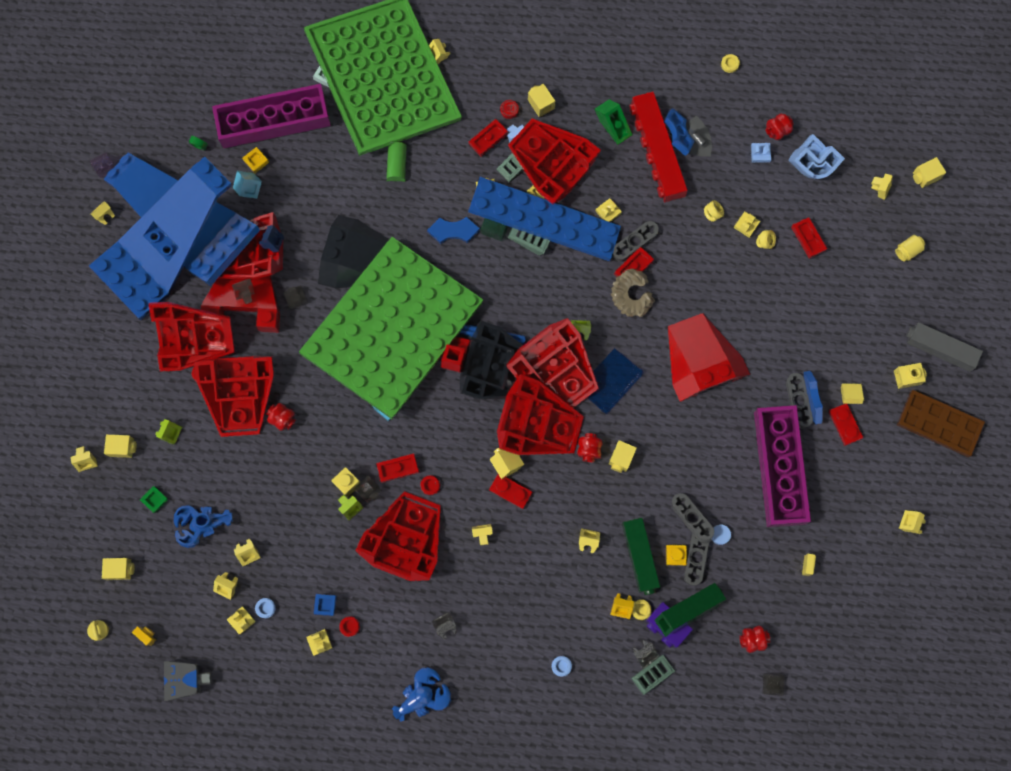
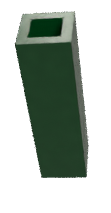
[622,518,660,596]
[654,583,726,637]

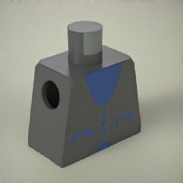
[164,661,212,701]

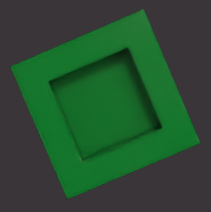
[140,486,169,514]

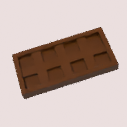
[897,390,985,458]

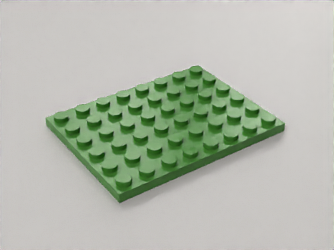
[304,0,462,156]
[299,237,483,420]

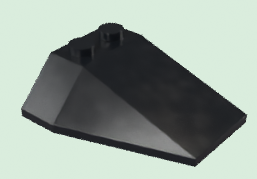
[318,215,389,288]
[460,320,523,399]

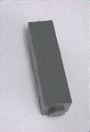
[906,322,983,372]

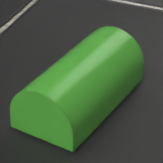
[387,142,407,181]

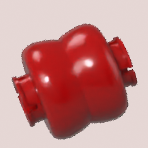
[765,113,794,140]
[266,403,296,431]
[577,433,602,462]
[739,626,770,653]

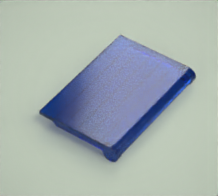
[587,348,644,414]

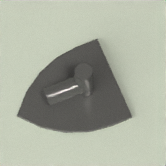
[669,115,712,157]

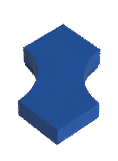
[664,108,694,156]
[427,217,480,244]
[804,371,823,424]

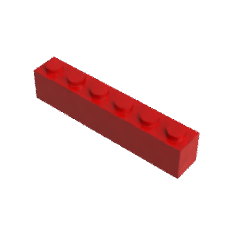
[629,91,688,203]

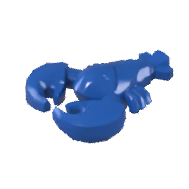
[174,505,233,548]
[392,667,451,722]

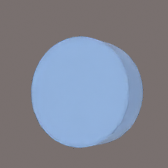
[712,525,731,545]
[255,598,276,618]
[552,656,572,677]

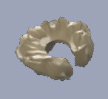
[611,269,655,317]

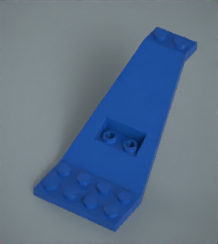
[104,152,261,286]
[89,157,232,320]

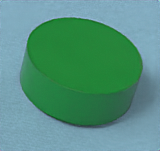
[188,136,208,151]

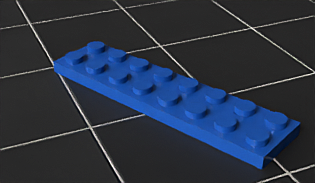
[468,177,621,261]

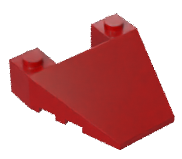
[200,275,280,333]

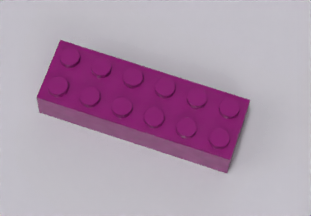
[212,84,331,149]
[754,405,811,527]

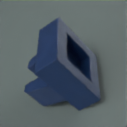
[259,225,284,252]

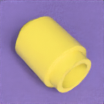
[895,235,925,261]

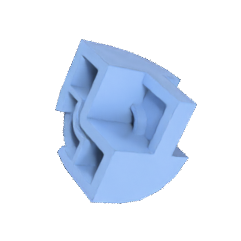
[789,134,845,179]

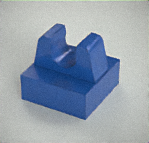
[314,594,337,616]

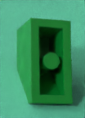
[595,99,632,145]

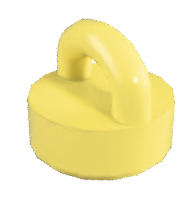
[704,200,724,222]
[756,230,776,249]
[87,620,109,641]

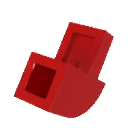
[441,337,470,373]

